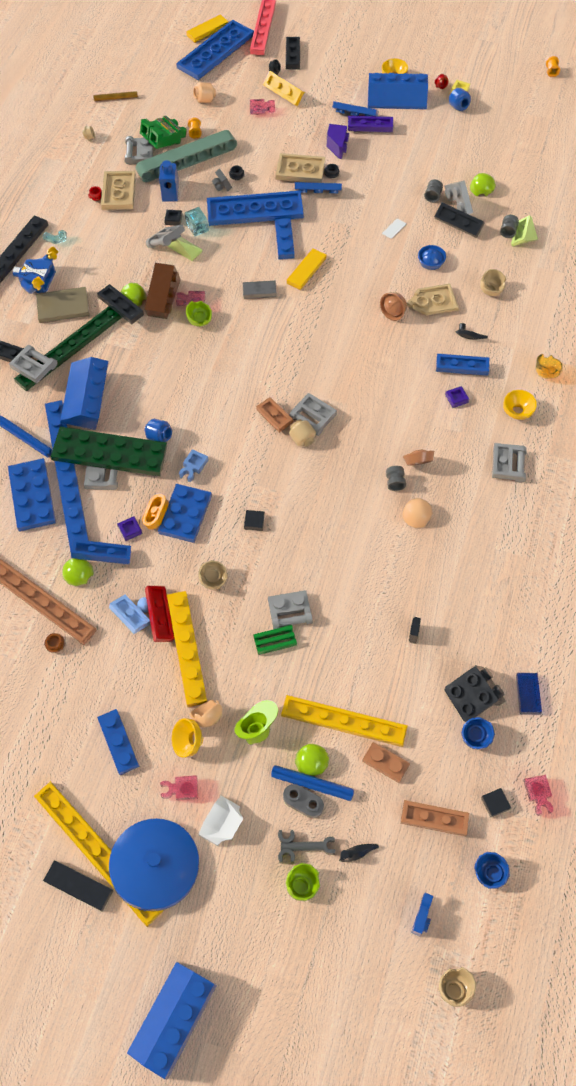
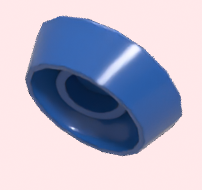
[418,245,446,270]

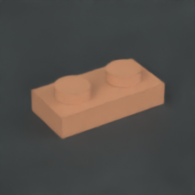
[256,397,293,433]
[362,742,410,783]

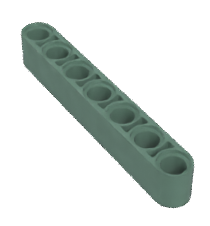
[135,130,237,182]

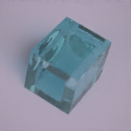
[185,207,209,237]

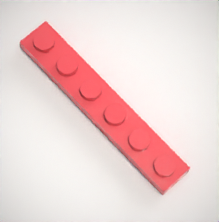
[250,0,277,55]

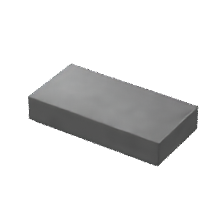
[243,280,277,299]

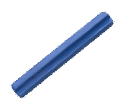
[0,415,53,458]
[271,765,354,801]

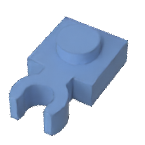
[179,449,208,482]

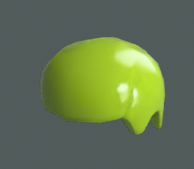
[470,173,496,196]
[121,283,147,306]
[186,301,212,327]
[62,558,94,586]
[295,743,329,776]
[286,863,320,901]

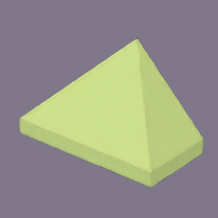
[511,215,538,246]
[168,237,202,261]

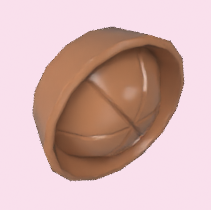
[380,292,407,321]
[403,449,435,466]

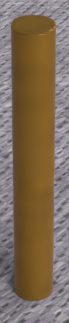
[93,91,138,101]

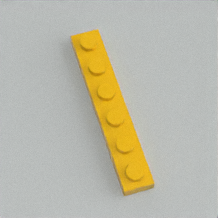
[167,591,207,707]

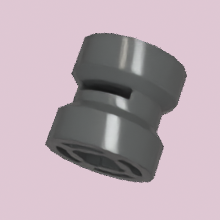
[424,179,443,203]
[500,214,519,238]
[386,466,406,491]

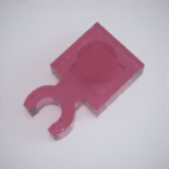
[250,99,275,115]
[176,291,206,306]
[160,775,198,801]
[523,775,553,816]

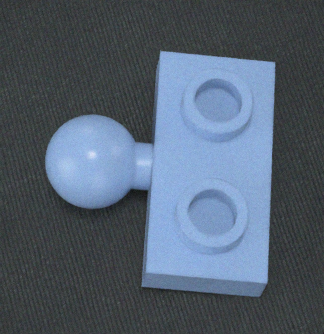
[109,594,150,634]

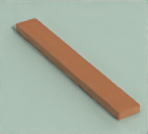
[0,559,97,645]

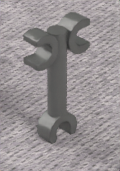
[278,830,335,863]

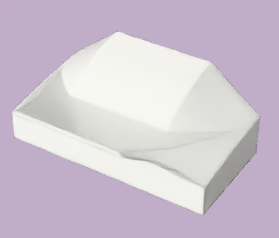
[199,796,244,846]

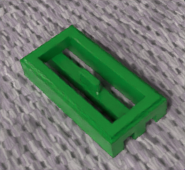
[253,625,297,655]

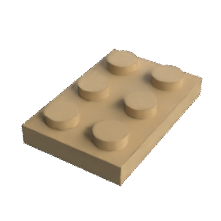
[276,153,325,183]
[101,171,136,210]

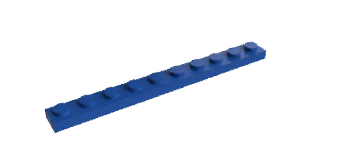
[45,400,89,552]

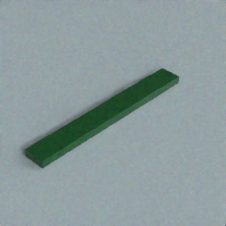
[14,306,122,391]

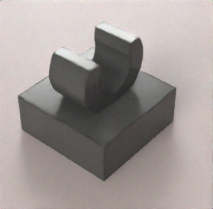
[212,169,232,191]

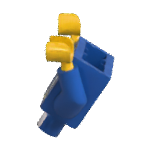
[13,246,59,294]

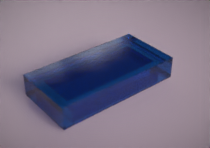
[516,673,542,715]

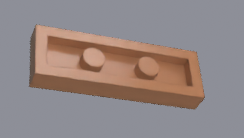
[400,800,469,837]

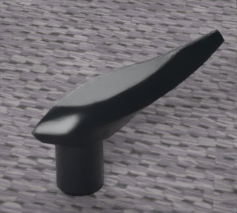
[455,323,488,340]
[339,844,379,862]

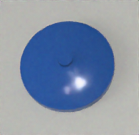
[109,818,199,911]

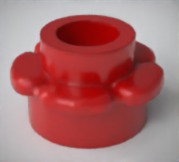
[434,74,449,89]
[88,186,102,201]

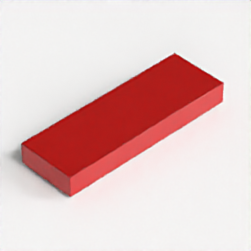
[145,585,175,642]

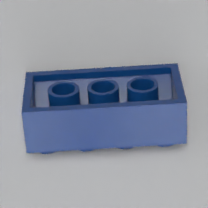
[368,73,428,109]
[60,357,109,430]
[127,962,216,1079]

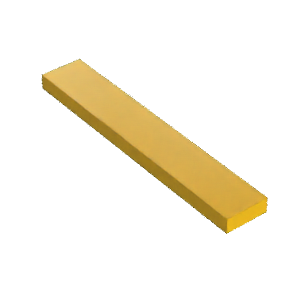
[281,695,408,747]

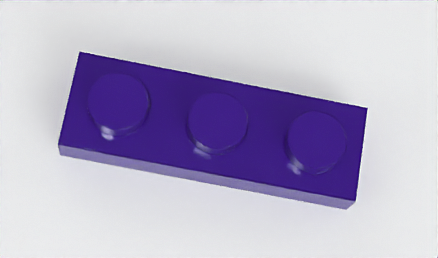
[348,116,393,132]

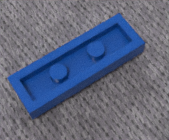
[332,101,379,116]
[295,182,342,194]
[275,218,295,259]
[436,354,490,376]
[71,539,131,564]
[97,709,140,775]

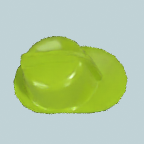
[234,700,278,745]

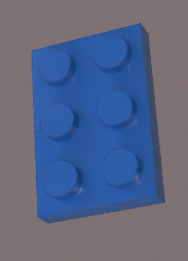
[158,484,212,543]

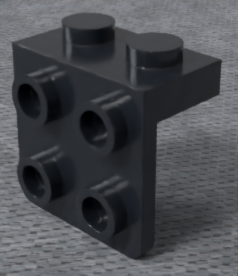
[444,665,506,722]

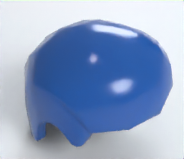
[461,717,495,750]
[474,852,510,889]

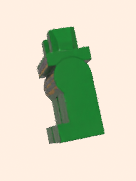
[140,116,187,149]

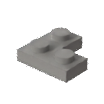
[445,180,473,214]

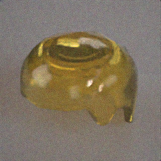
[535,354,563,379]

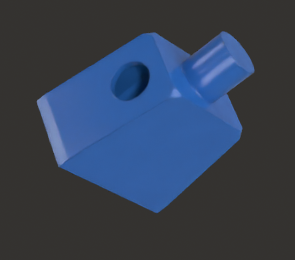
[159,160,179,202]

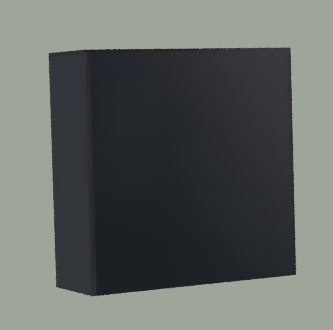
[164,209,183,226]
[244,510,265,531]
[409,617,421,644]
[481,788,511,818]

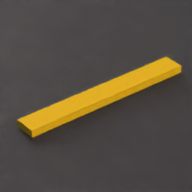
[34,781,164,927]

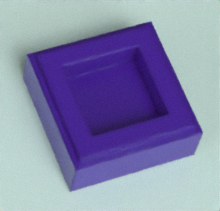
[445,386,469,408]
[117,516,143,541]

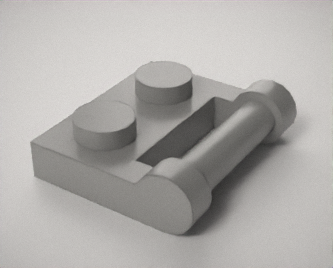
[124,136,153,165]
[146,225,185,248]
[9,345,57,383]
[289,393,337,436]
[492,443,527,483]
[84,466,118,490]
[268,590,313,629]

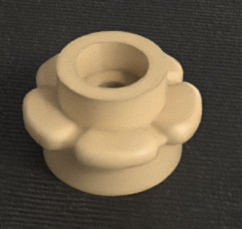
[82,126,95,141]

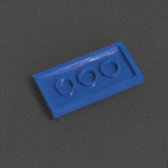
[8,458,56,532]

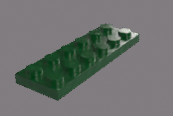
[51,427,167,477]

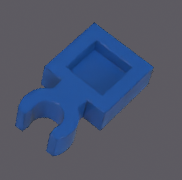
[411,893,433,937]

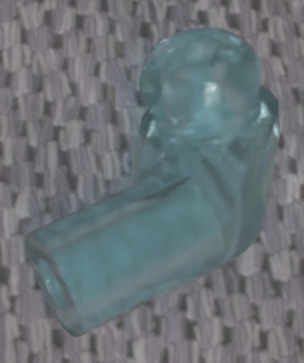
[43,230,67,244]

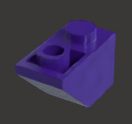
[327,124,350,159]

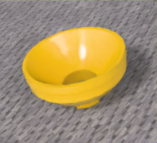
[382,58,408,74]
[503,390,537,420]
[172,718,204,758]

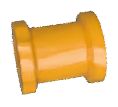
[546,56,560,77]
[188,117,202,139]

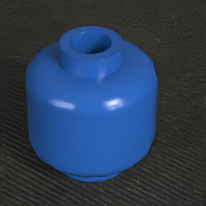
[449,88,471,111]
[144,418,172,442]

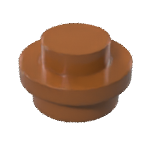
[44,633,65,653]

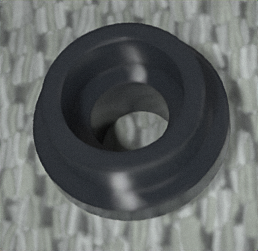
[269,59,281,75]
[324,164,340,179]
[229,165,245,180]

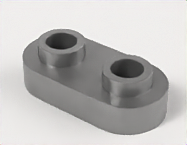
[283,784,324,818]

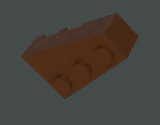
[144,262,181,319]

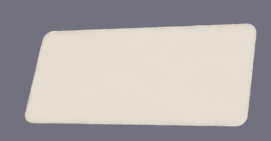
[382,219,406,239]

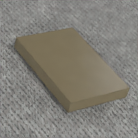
[36,287,90,323]

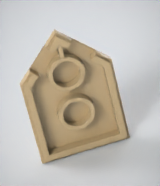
[407,283,459,316]

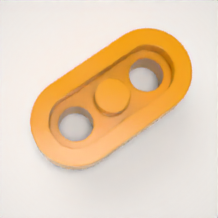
[142,494,169,530]

